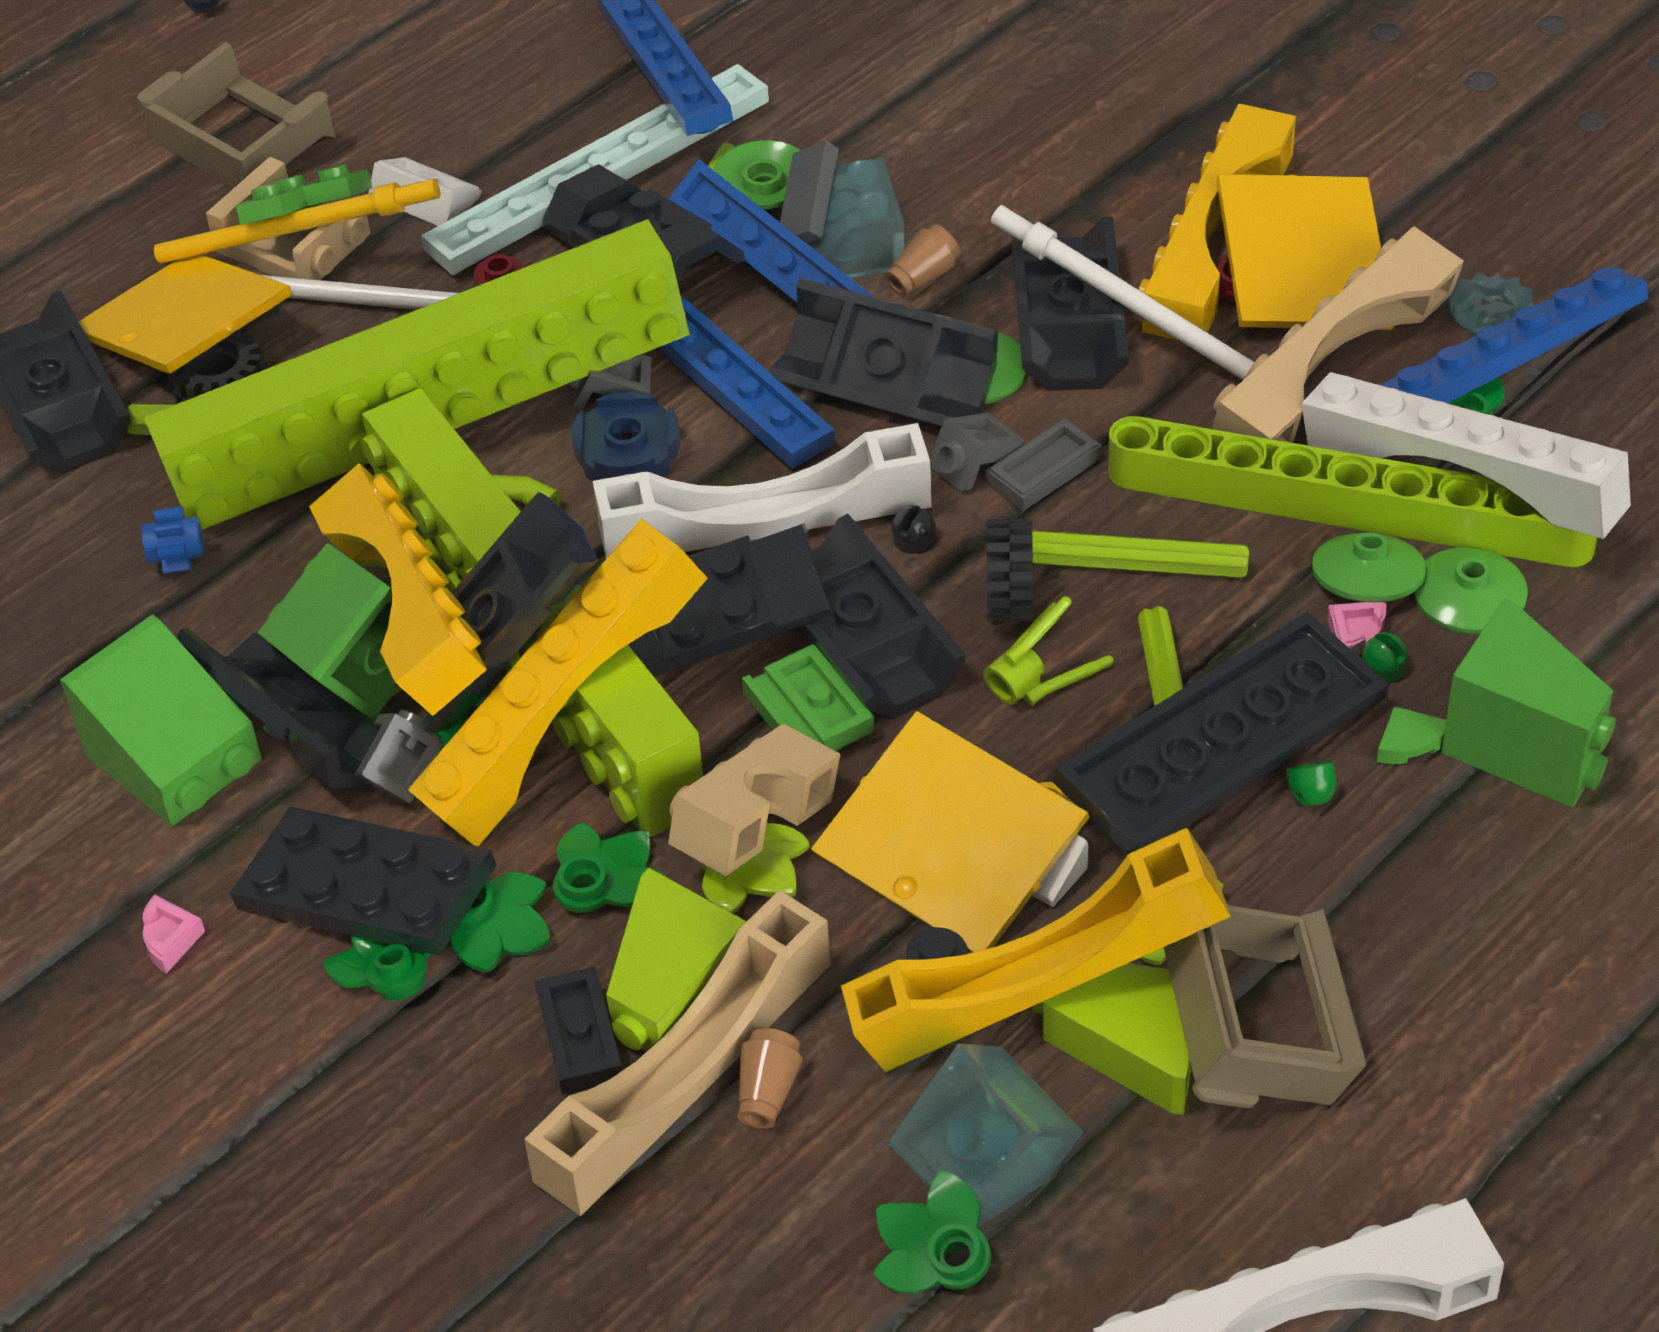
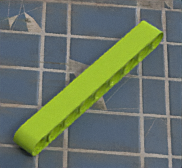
[1108,416,1598,567]

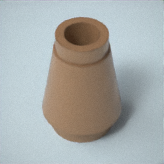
[885,224,960,297]
[737,1028,803,1129]

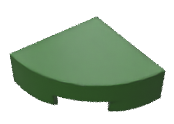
[1377,706,1446,764]

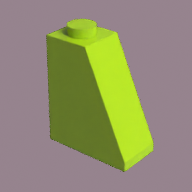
[606,868,747,1052]
[1033,963,1192,1115]

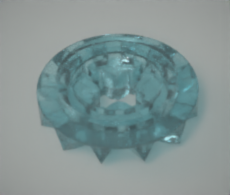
[1450,271,1536,334]

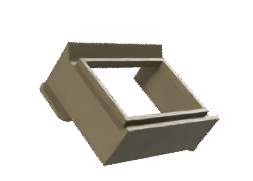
[137,42,336,188]
[1164,905,1367,1108]

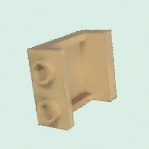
[206,157,371,280]

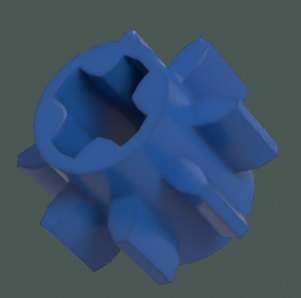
[142,506,205,574]

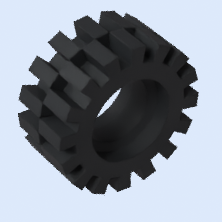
[168,329,265,404]
[987,519,1033,621]

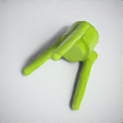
[983,596,1114,706]

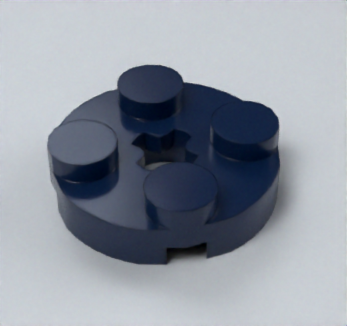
[571,391,680,482]

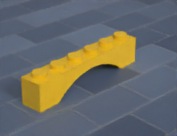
[1138,104,1296,341]
[309,463,487,716]
[408,519,708,846]
[841,828,1231,1072]

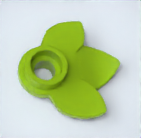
[698,823,809,914]

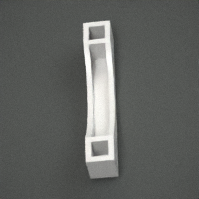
[1302,372,1631,539]
[593,423,932,558]
[1093,1198,1504,1332]

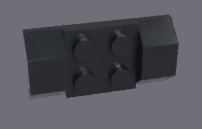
[543,164,745,283]
[1011,217,1129,391]
[769,278,998,427]
[0,291,131,473]
[421,491,598,734]
[796,514,965,719]
[628,523,833,677]
[177,629,379,788]

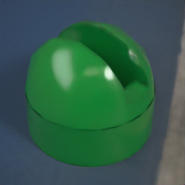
[1362,632,1409,683]
[1286,761,1336,806]

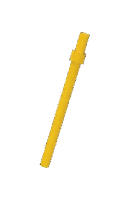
[154,178,441,264]

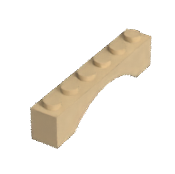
[1212,226,1464,443]
[524,890,831,1216]

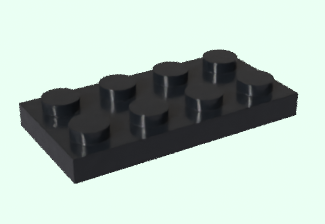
[229,807,497,956]

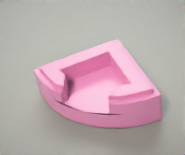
[1327,602,1386,656]
[142,894,205,974]

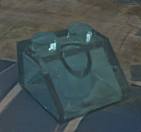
[808,158,905,278]
[888,1043,1083,1228]

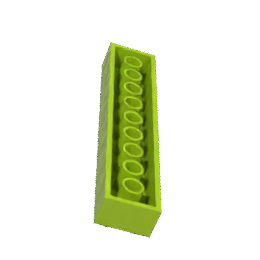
[144,219,690,530]
[361,388,703,838]

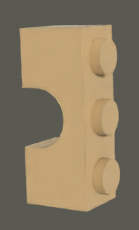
[668,723,840,876]

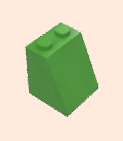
[257,543,400,720]
[1441,598,1616,808]
[60,614,262,827]

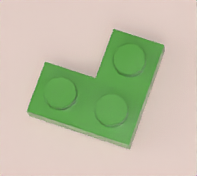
[235,164,373,225]

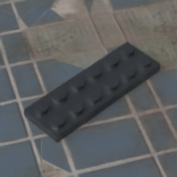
[1052,611,1390,854]

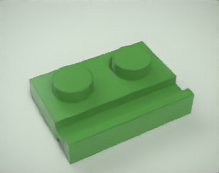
[742,644,874,751]

